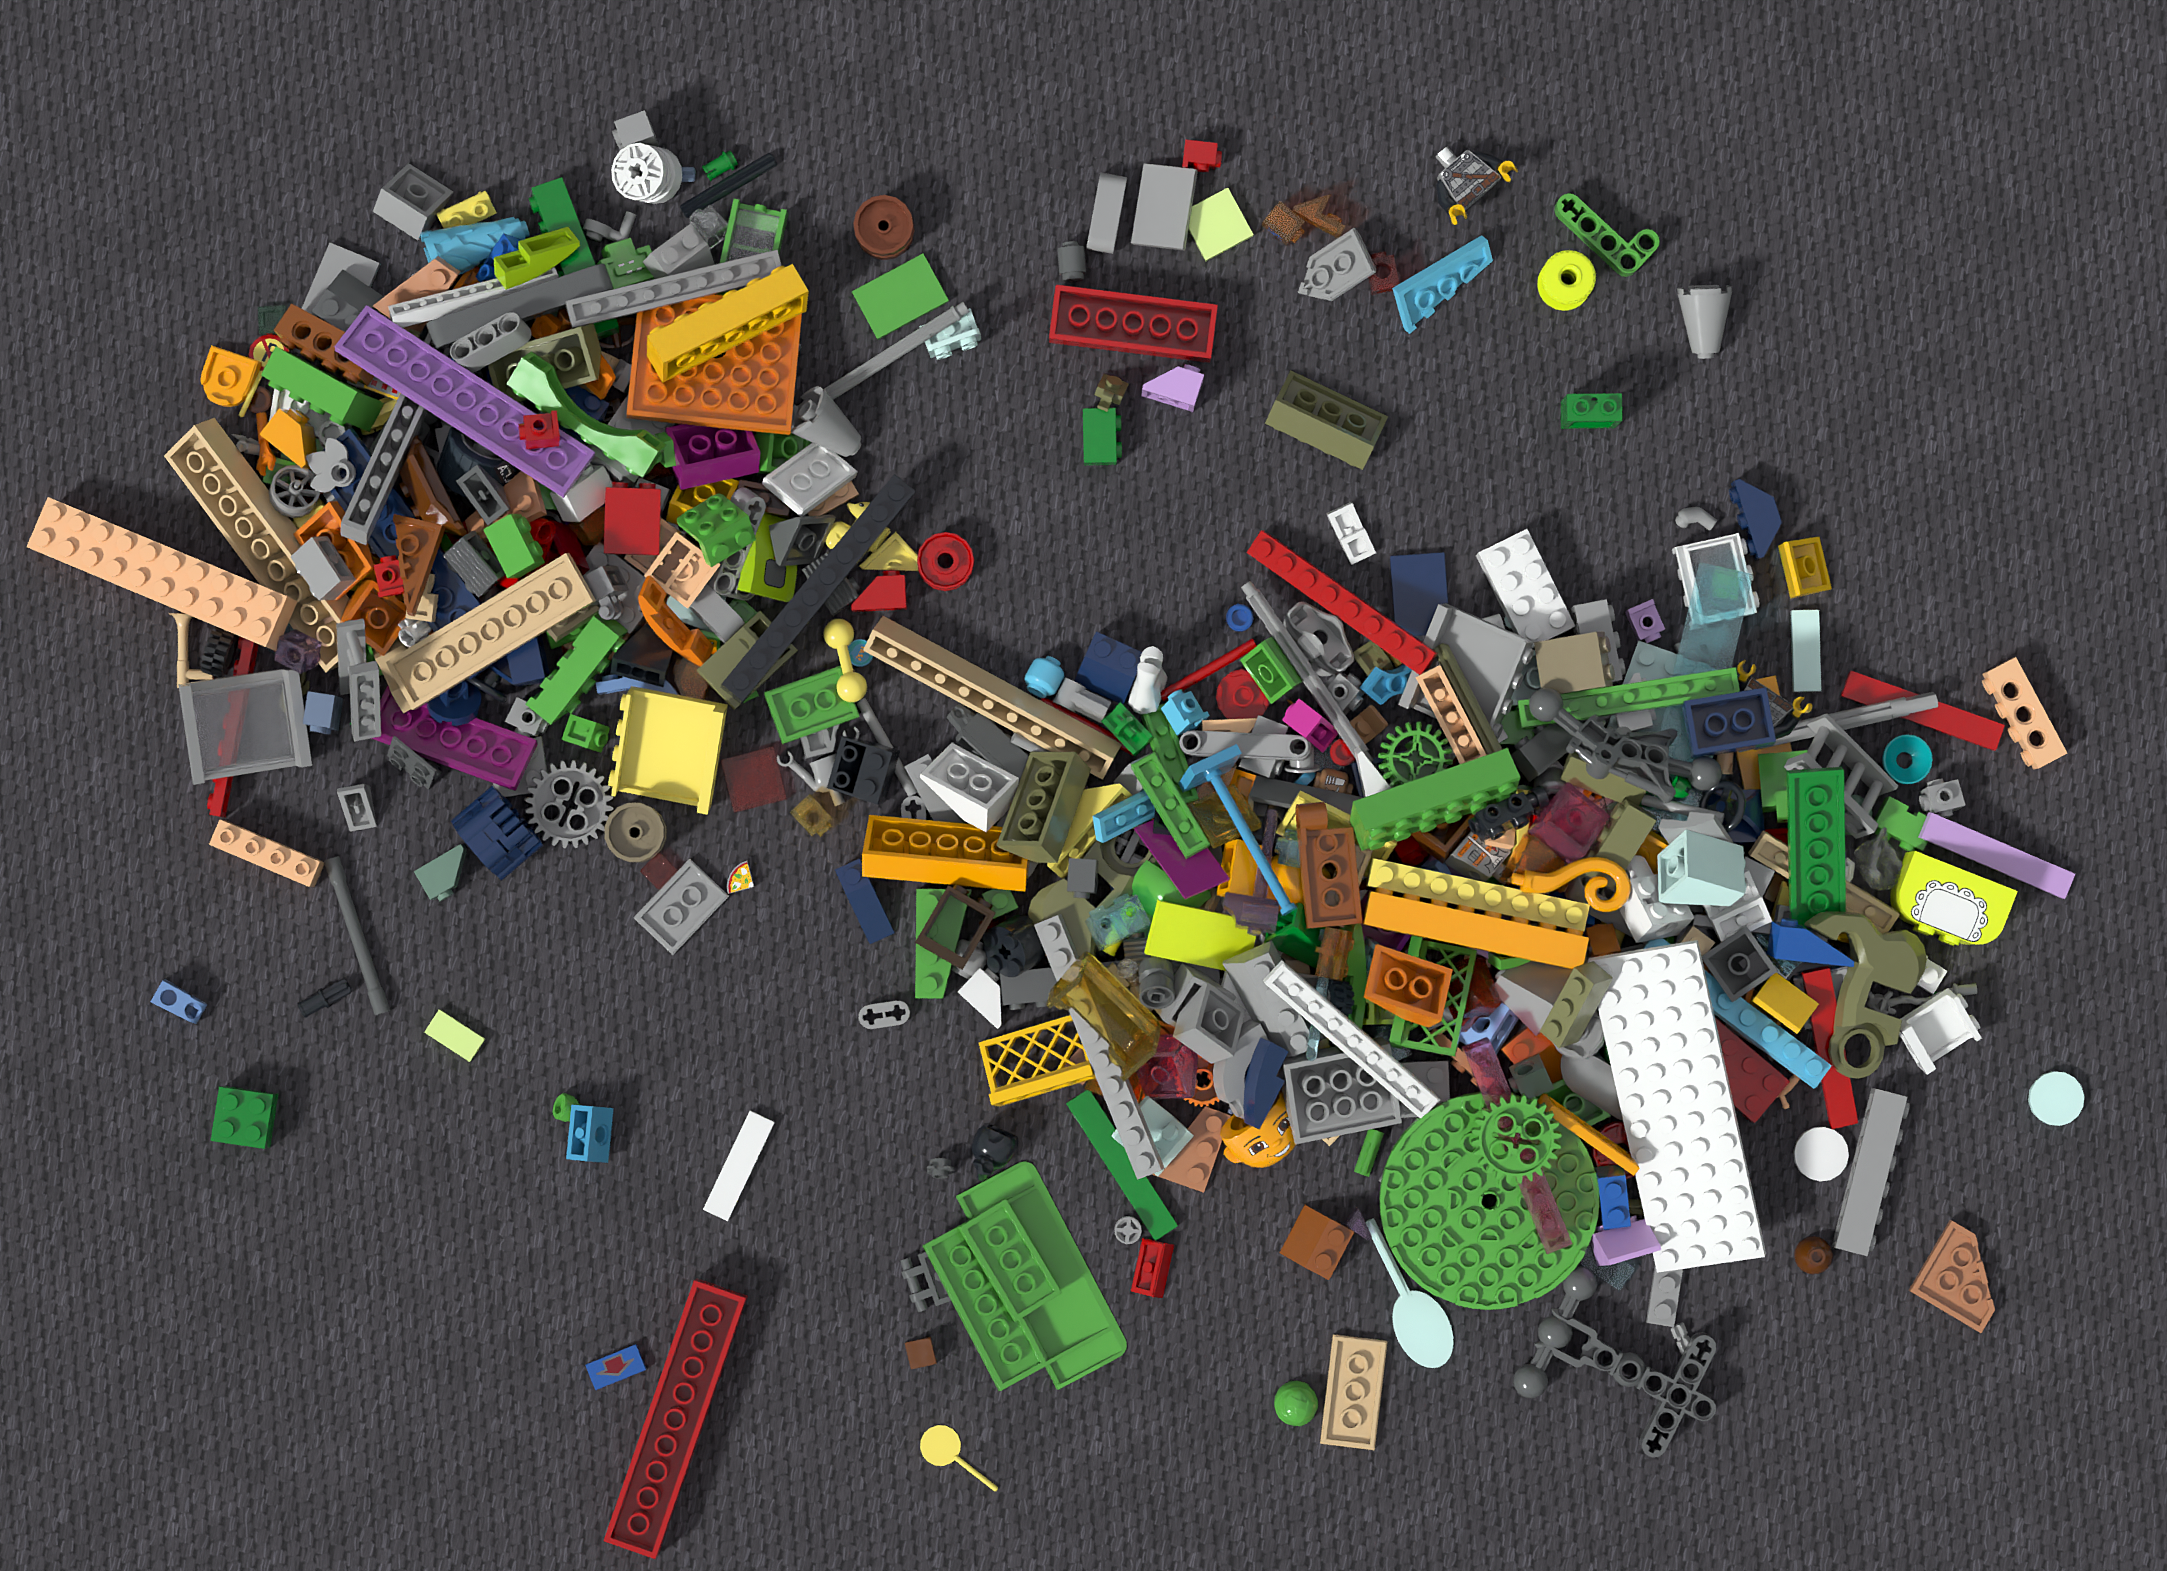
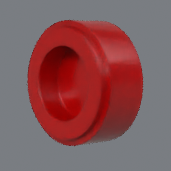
[1330,739,1355,766]

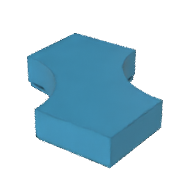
[1360,664,1412,705]

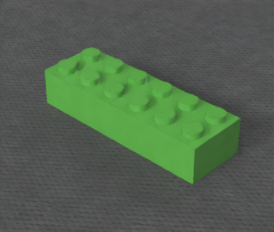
[1349,748,1520,851]

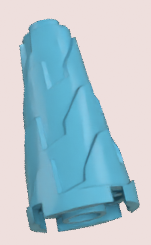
[420,217,530,275]

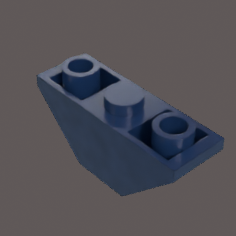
[1729,479,1782,561]

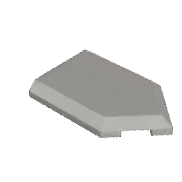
[1298,228,1376,301]

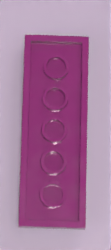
[371,686,538,791]

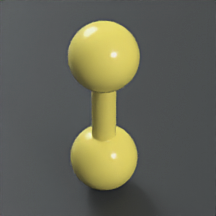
[823,619,867,702]

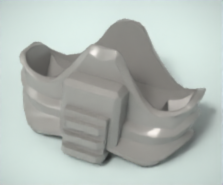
[1283,602,1354,676]

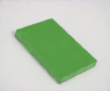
[852,254,949,340]
[764,666,860,745]

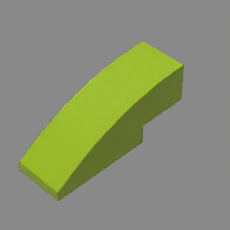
[494,227,580,290]

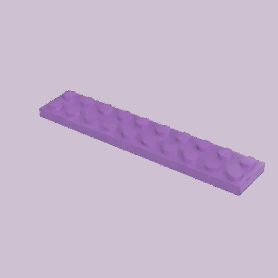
[335,305,595,498]

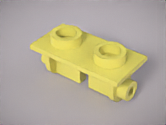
[436,191,497,228]

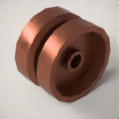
[853,195,915,260]

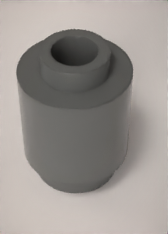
[1057,241,1086,282]

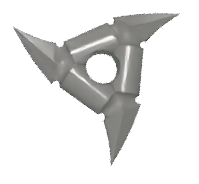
[231,434,278,455]

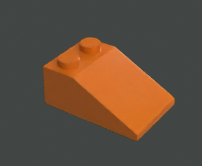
[293,501,374,600]
[1364,944,1453,1028]
[1500,1026,1563,1084]

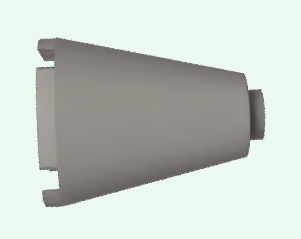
[1677,285,1732,359]
[791,386,861,457]

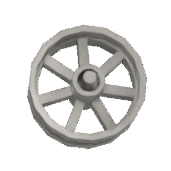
[269,465,320,518]

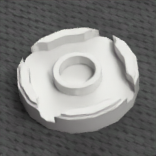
[1793,1127,1849,1181]

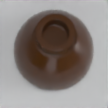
[1794,1236,1833,1275]

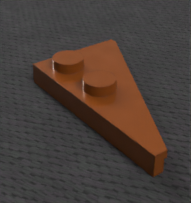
[393,514,445,617]

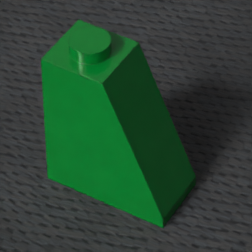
[1264,902,1338,969]

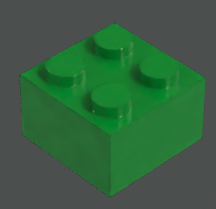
[211,1086,278,1149]

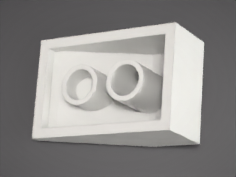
[920,743,1019,832]

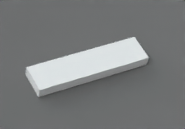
[703,1110,775,1221]

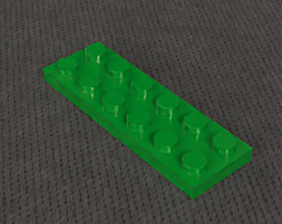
[1787,767,1846,931]

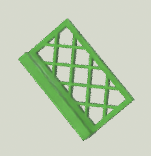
[1389,936,1477,1057]

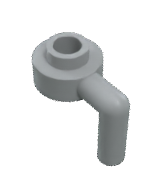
[582,211,636,242]

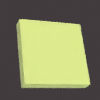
[1188,188,1253,261]

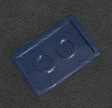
[1390,552,1448,636]

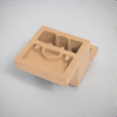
[624,517,721,608]

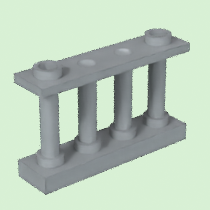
[336,619,381,741]
[1784,714,1898,839]

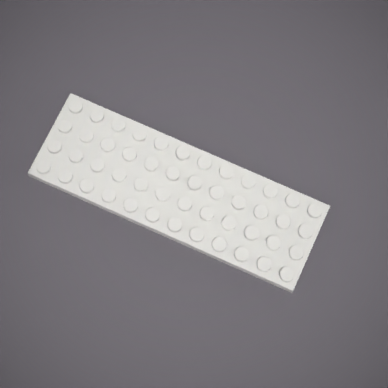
[1588,940,1766,1273]

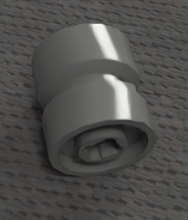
[1138,957,1175,1009]

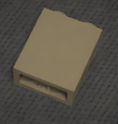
[1534,632,1615,694]

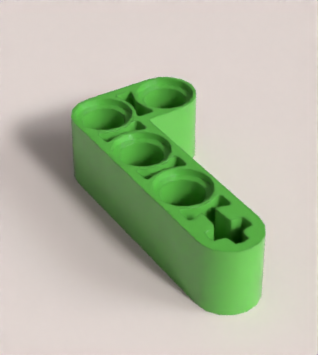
[1554,193,1659,277]

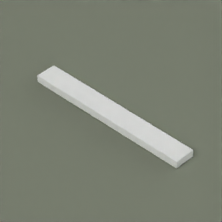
[1263,960,1440,1118]

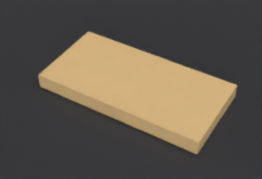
[1320,1334,1387,1450]

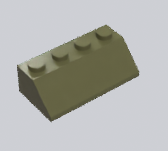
[487,324,601,402]
[1265,370,1388,470]
[997,752,1091,863]

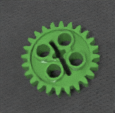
[1471,1093,1562,1184]

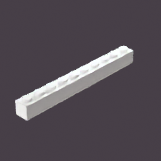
[388,267,558,328]

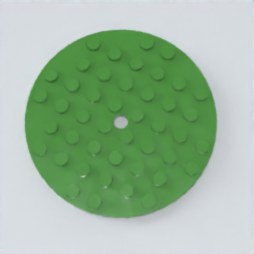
[1379,1091,1599,1310]

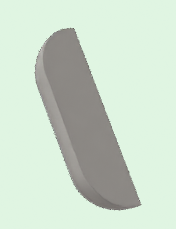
[1561,1055,1623,1120]

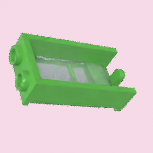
[715,199,788,295]

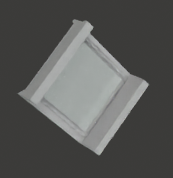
[178,668,312,785]

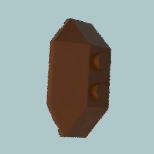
[399,435,468,537]

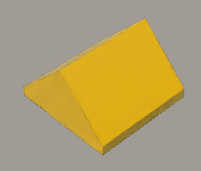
[1778,537,1832,599]
[1752,972,1819,1034]

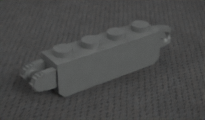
[947,703,1030,782]

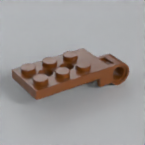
[1295,802,1362,929]

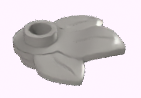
[306,438,356,492]

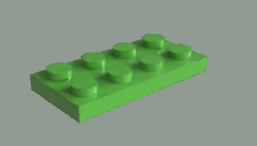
[958,1199,1062,1322]

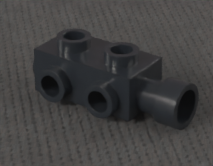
[1468,786,1549,842]

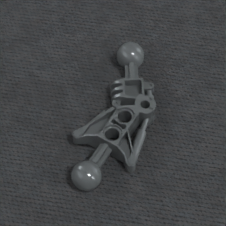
[1529,687,1722,803]

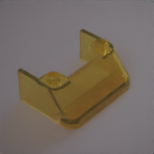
[1046,951,1161,1081]

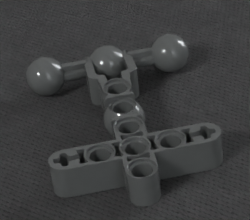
[1513,1266,1716,1458]

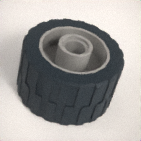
[437,426,521,498]

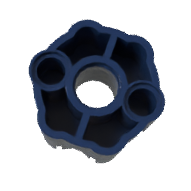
[451,785,543,881]

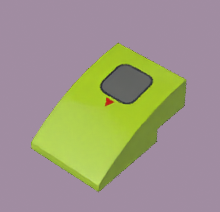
[737,513,797,602]

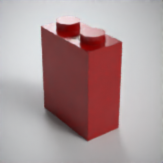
[604,482,661,556]

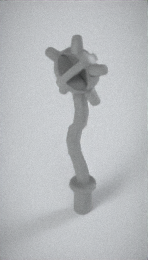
[1865,983,1977,1015]

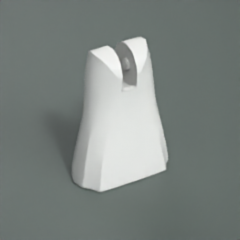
[1128,646,1167,714]

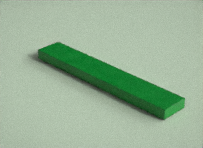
[1066,1089,1178,1241]

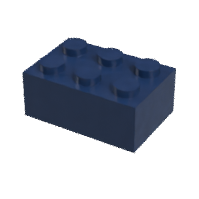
[1682,687,1776,759]

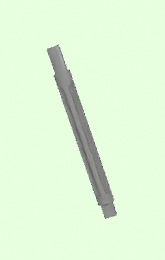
[1738,692,1938,752]

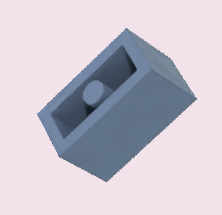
[303,691,343,735]

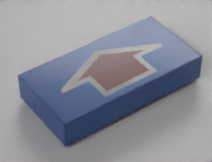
[585,1344,647,1390]

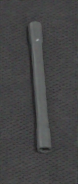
[324,856,391,1016]

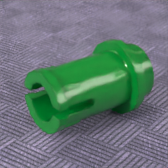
[702,151,738,181]

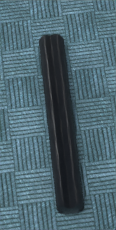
[680,153,777,218]

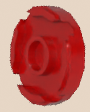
[1216,669,1269,719]

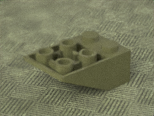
[696,611,798,710]

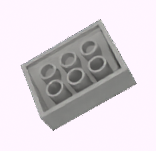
[1278,1037,1402,1144]

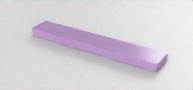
[1918,812,2075,899]

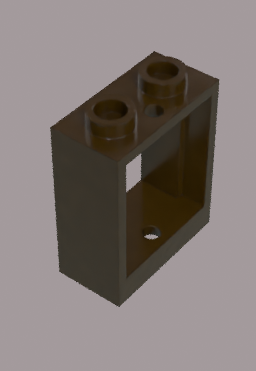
[915,884,995,970]

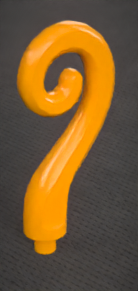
[1511,857,1631,912]

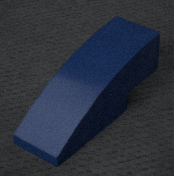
[1243,1037,1289,1130]

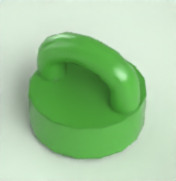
[553,1093,580,1122]

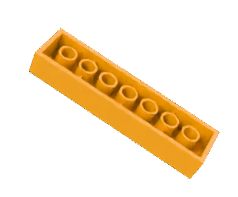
[1362,887,1589,969]

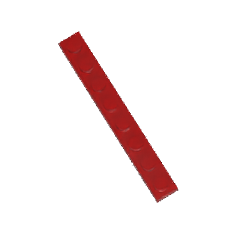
[1246,530,1438,675]
[207,636,259,817]

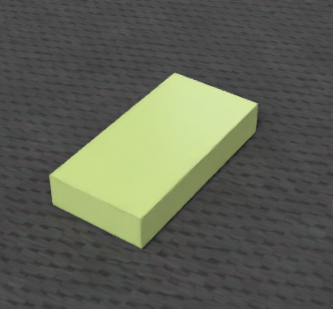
[425,1009,485,1062]

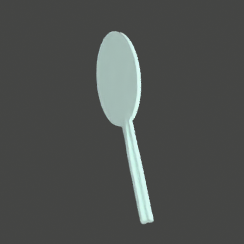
[1364,1218,1453,1368]

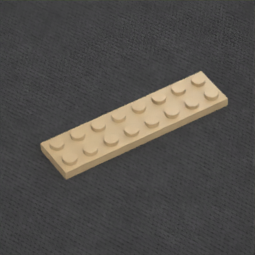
[386,553,596,710]

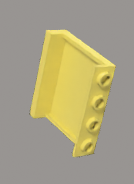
[608,686,728,815]

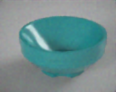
[1882,734,1933,784]

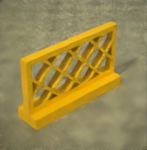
[979,1015,1096,1107]

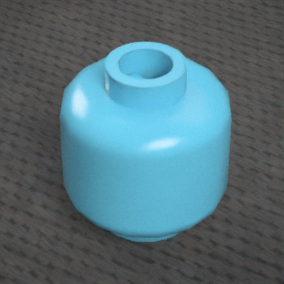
[1024,656,1064,698]

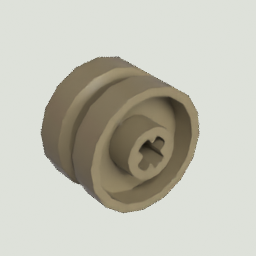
[605,803,667,862]

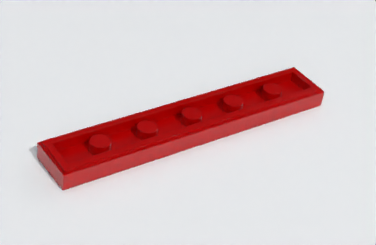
[1841,671,2005,751]
[1801,966,1858,1129]

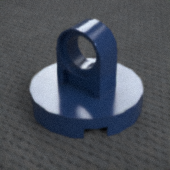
[427,680,481,726]

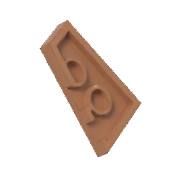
[465,471,547,543]

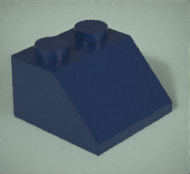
[1074,632,1142,704]

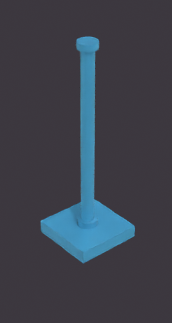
[1178,744,1297,916]

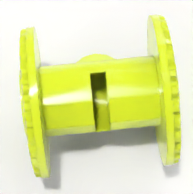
[1537,250,1596,311]

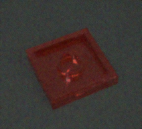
[721,747,787,813]

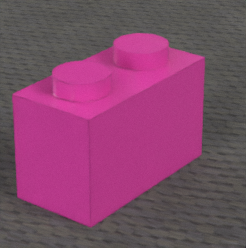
[1282,699,1338,753]

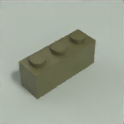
[1560,752,1646,806]
[1583,798,1657,890]
[1540,961,1613,1048]

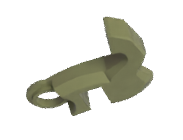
[1028,822,1157,990]
[1804,912,1927,1079]

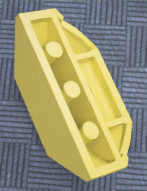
[1047,783,1133,879]

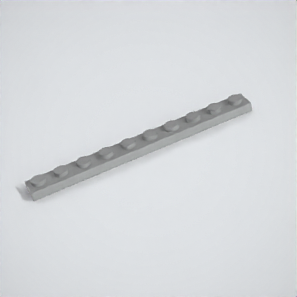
[1034,914,1165,1180]

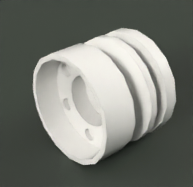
[611,143,682,204]

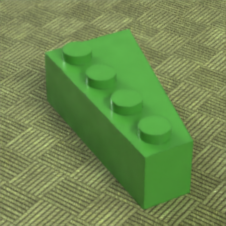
[261,347,385,432]
[525,613,628,725]
[915,889,972,998]

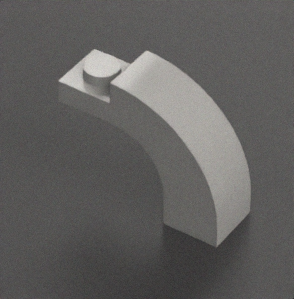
[1213,1020,1269,1119]

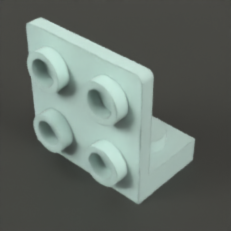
[1112,1096,1194,1176]

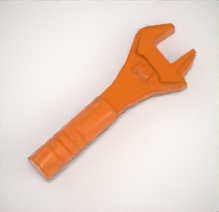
[256,412,276,476]

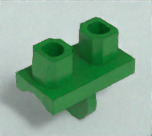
[1101,702,1154,756]

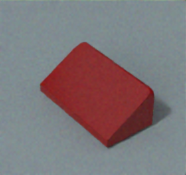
[1131,1238,1174,1298]

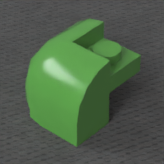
[1132,860,1211,917]

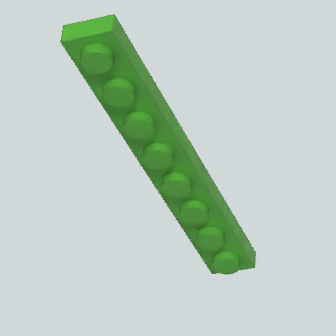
[1517,667,1740,729]

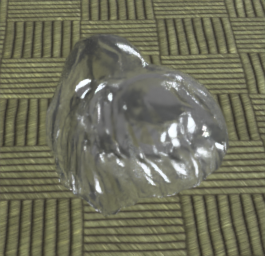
[1852,827,1903,891]

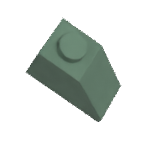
[414,844,467,902]

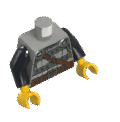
[1436,146,1518,225]
[1737,660,1812,739]

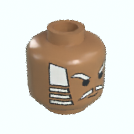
[1313,768,1353,795]

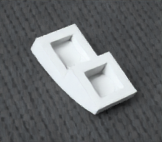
[1326,502,1376,565]

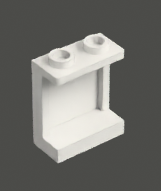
[1899,988,1982,1075]

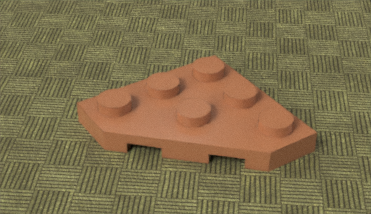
[1909,1220,1995,1333]

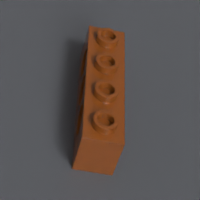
[274,304,374,387]

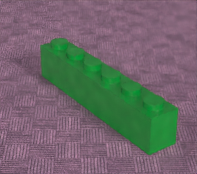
[528,177,619,340]

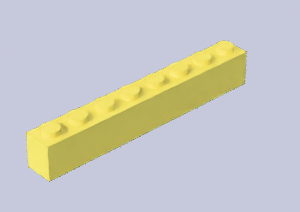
[1366,858,1590,931]

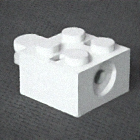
[1612,855,1694,943]

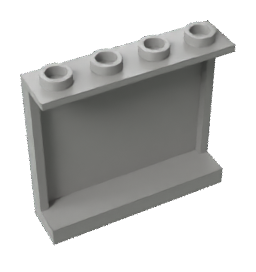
[1398,603,1534,739]

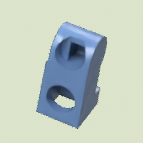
[150,979,207,1024]

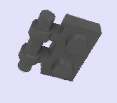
[900,1251,951,1312]

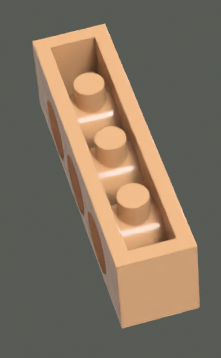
[1982,657,2067,770]
[1416,665,1486,764]
[209,820,324,887]

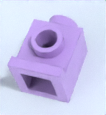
[1625,599,1665,643]

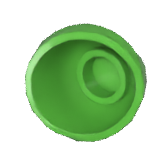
[1274,1381,1318,1426]

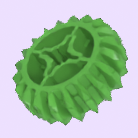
[1378,722,1453,788]

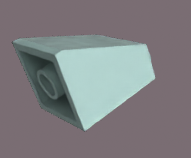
[1657,829,1747,906]

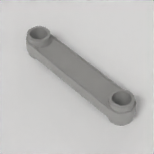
[1179,730,1313,761]

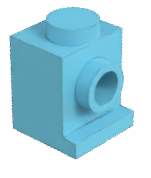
[1161,689,1210,736]

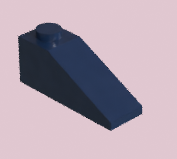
[835,858,894,944]

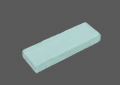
[1791,610,1821,692]

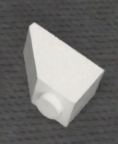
[958,968,1002,1029]

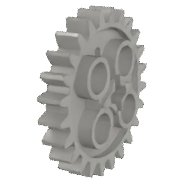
[524,760,613,848]

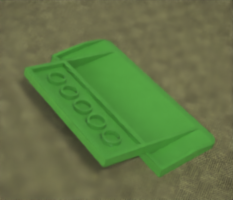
[922,1162,1127,1391]

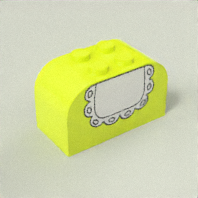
[1890,851,2018,946]

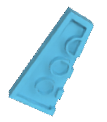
[1392,235,1493,334]

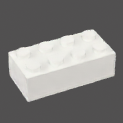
[1476,529,1575,649]

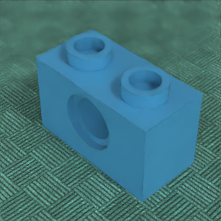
[566,1105,613,1163]

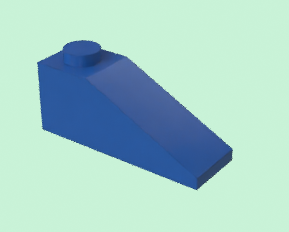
[1767,918,1854,967]

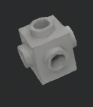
[1325,673,1365,716]
[505,697,549,737]
[1919,778,1965,818]

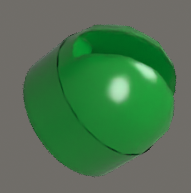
[1671,776,1692,799]

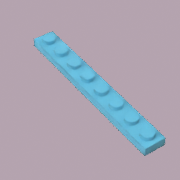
[1643,938,1832,1089]

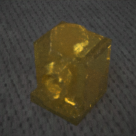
[790,794,833,837]

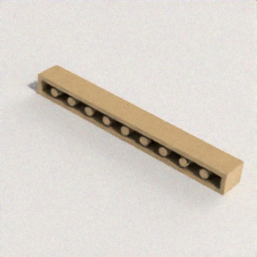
[863,616,1122,779]

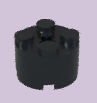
[982,914,1046,977]

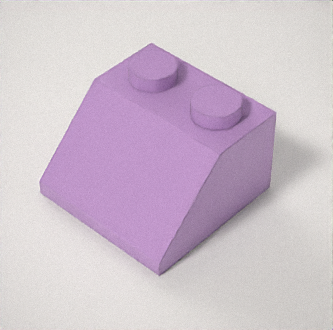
[1142,364,1204,412]
[1590,1215,1661,1266]

